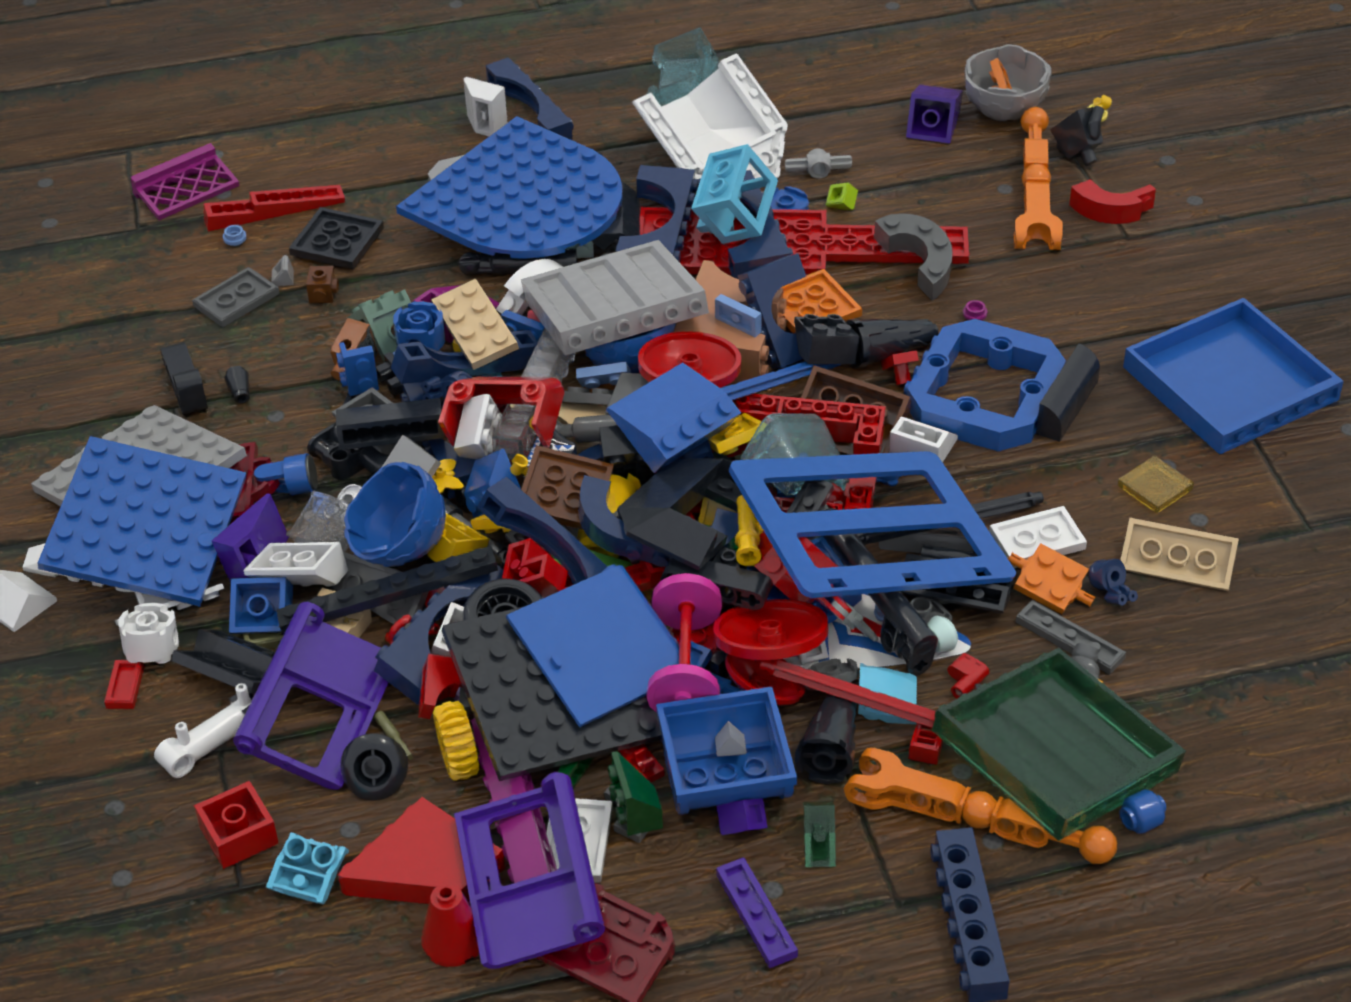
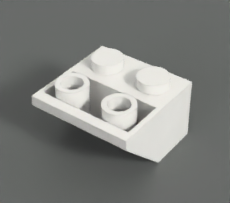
[464,77,507,136]
[454,394,502,459]
[889,417,958,463]

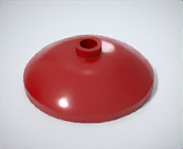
[725,654,805,706]

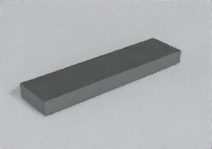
[1016,600,1126,675]

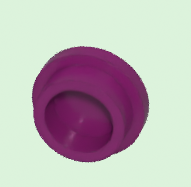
[963,300,987,321]

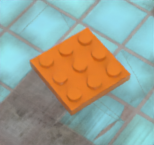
[781,269,862,333]

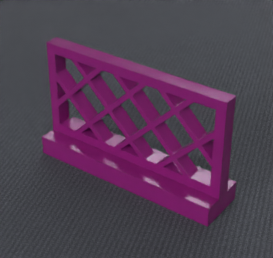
[131,143,239,220]

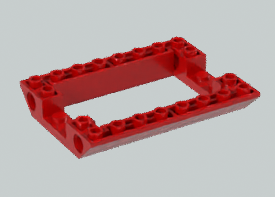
[691,394,886,513]

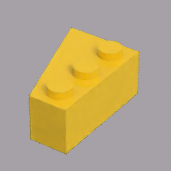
[427,513,490,562]

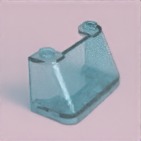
[647,27,719,107]
[741,413,850,495]

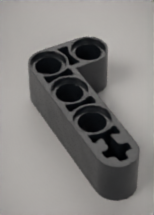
[160,342,208,415]
[660,558,773,610]

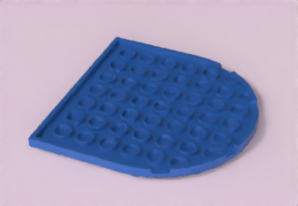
[396,116,623,258]

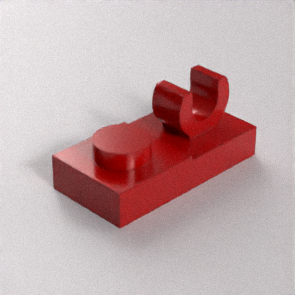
[618,745,665,783]

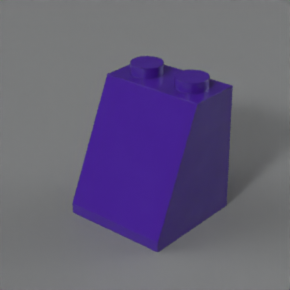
[906,84,963,143]

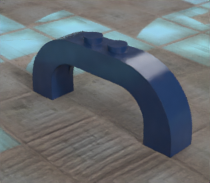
[578,475,739,567]

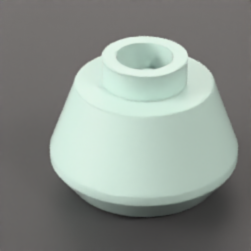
[927,616,958,653]

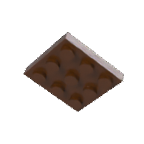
[521,445,614,530]

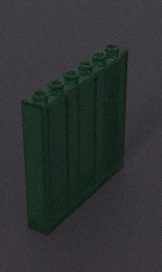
[932,647,1186,841]

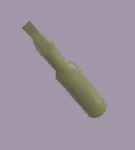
[374,711,413,760]

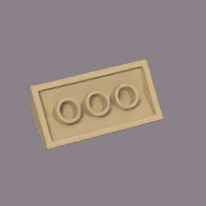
[1121,518,1239,591]

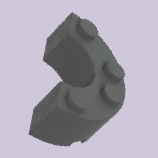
[874,214,952,301]

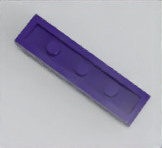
[716,857,798,968]

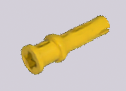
[735,495,761,566]

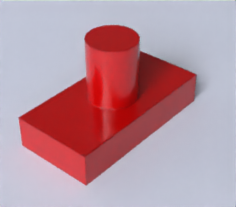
[881,350,919,385]

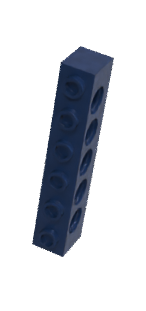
[930,828,1009,1002]

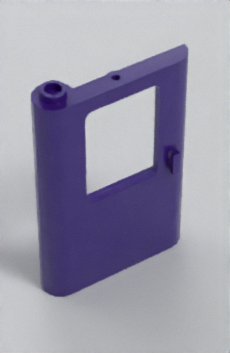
[233,602,388,790]
[454,772,605,969]

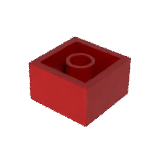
[194,781,279,869]

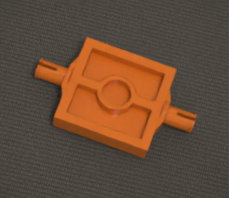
[1008,543,1095,615]

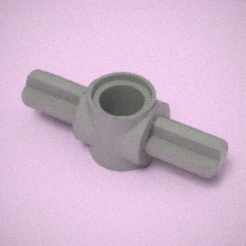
[785,149,852,179]

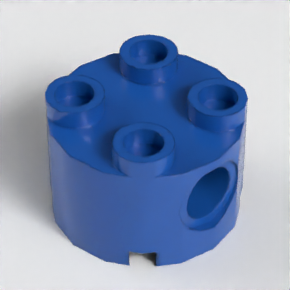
[393,301,445,351]

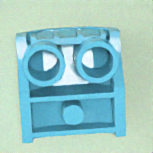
[858,663,917,724]
[266,832,349,904]

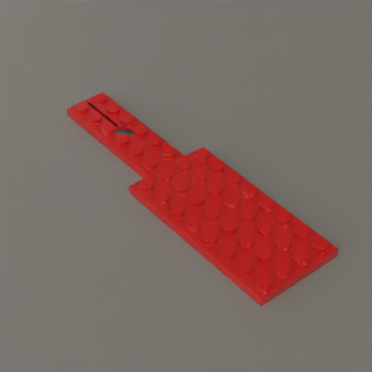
[640,207,969,275]

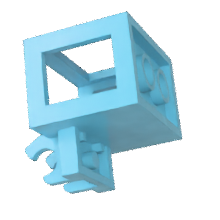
[691,144,778,244]

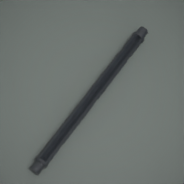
[856,491,1044,545]

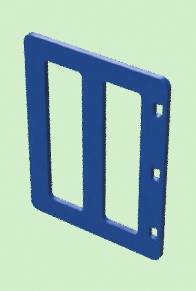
[729,451,1016,598]

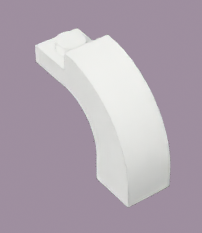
[496,259,563,315]

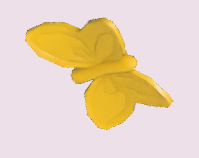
[432,459,464,493]

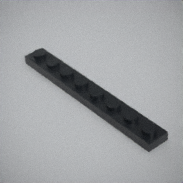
[277,546,498,635]

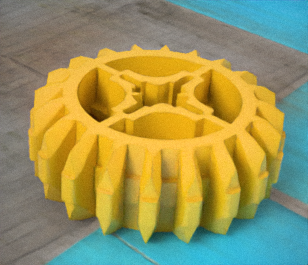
[433,701,479,781]

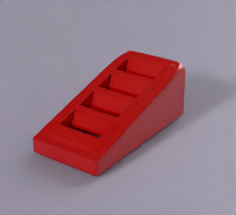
[908,723,946,765]

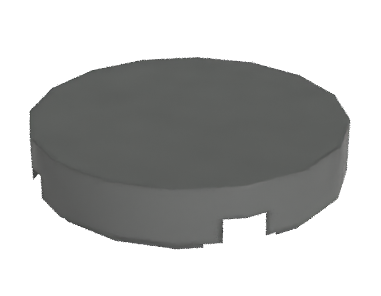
[804,658,859,691]

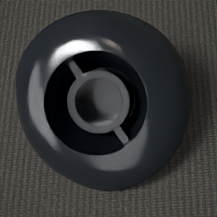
[340,734,408,801]

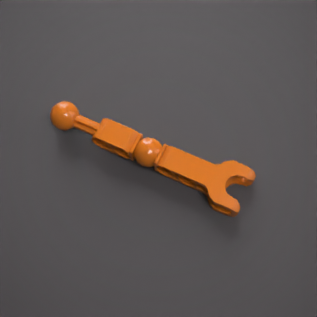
[1013,107,1063,250]
[844,748,1117,864]

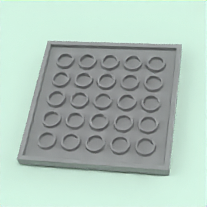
[31,405,247,506]

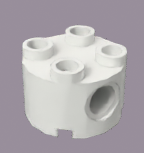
[118,603,179,664]

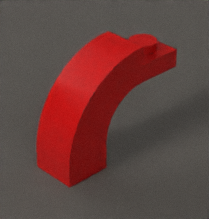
[1069,179,1156,224]

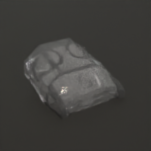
[286,491,349,552]

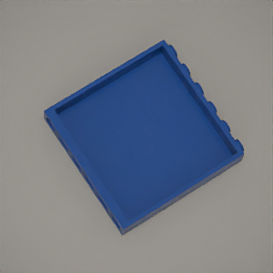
[1123,298,1343,455]

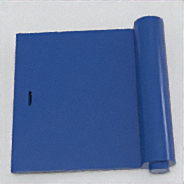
[506,564,692,727]

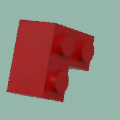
[502,538,568,598]

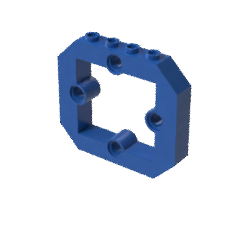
[904,319,1066,451]

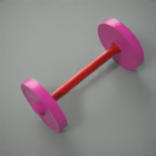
[646,573,722,713]

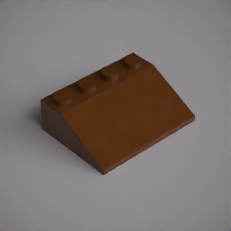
[798,365,911,455]

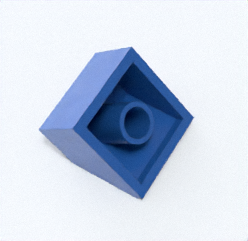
[464,448,521,518]
[229,577,293,634]

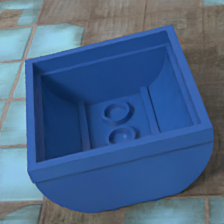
[656,687,797,815]

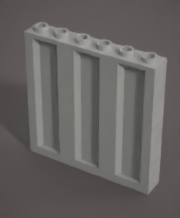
[521,240,709,355]

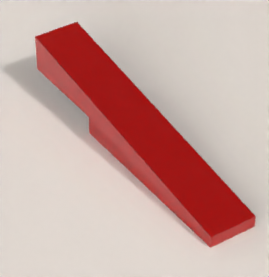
[204,185,345,232]

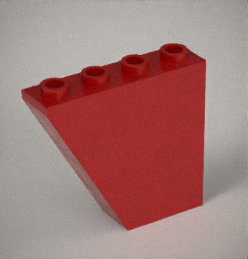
[338,797,505,904]

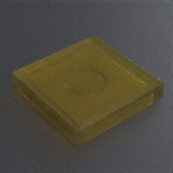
[1118,455,1194,513]

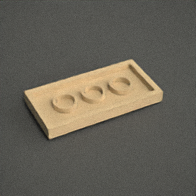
[431,279,519,370]

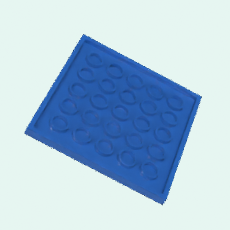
[37,436,246,606]

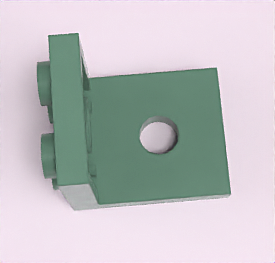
[347,289,411,363]

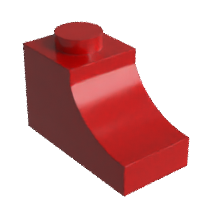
[418,654,463,719]

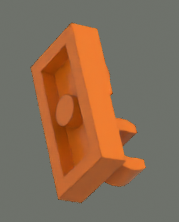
[989,58,1012,89]

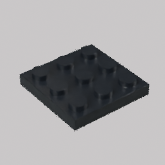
[289,207,384,269]

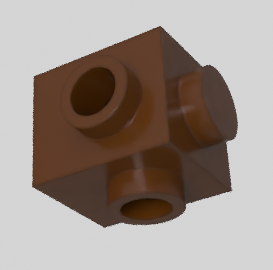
[306,266,339,303]

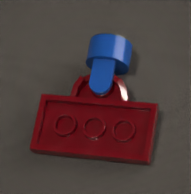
[230,441,318,524]

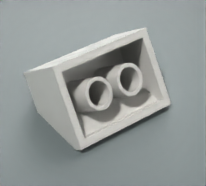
[243,542,349,587]

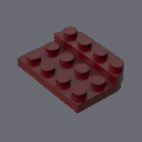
[535,883,675,1002]

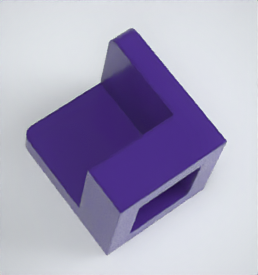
[717,799,768,835]

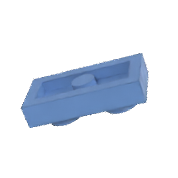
[715,294,761,338]
[576,362,631,388]

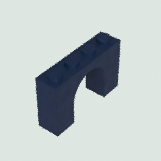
[737,253,807,369]

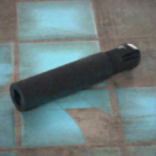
[459,249,577,275]

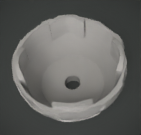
[964,44,1051,121]

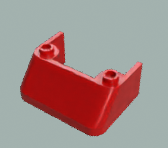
[438,377,565,448]

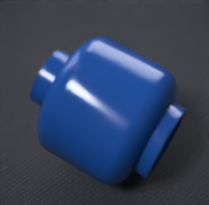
[1119,789,1167,834]

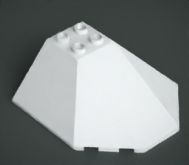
[632,53,788,179]

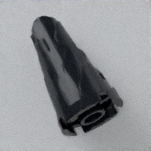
[845,318,939,369]
[795,694,857,784]

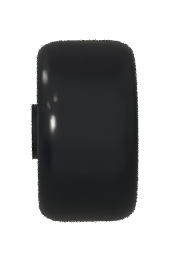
[462,578,543,621]

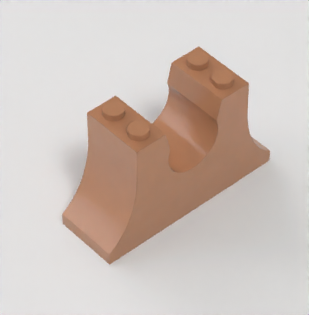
[673,260,787,385]

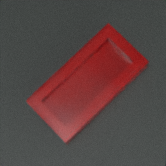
[104,660,145,709]

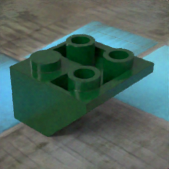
[607,751,663,836]

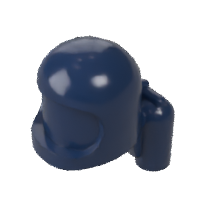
[421,371,472,400]
[1088,559,1138,605]

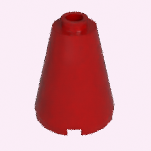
[421,884,479,967]

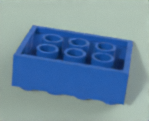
[606,363,741,473]

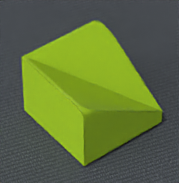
[825,183,858,210]

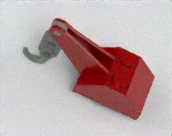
[754,530,878,642]

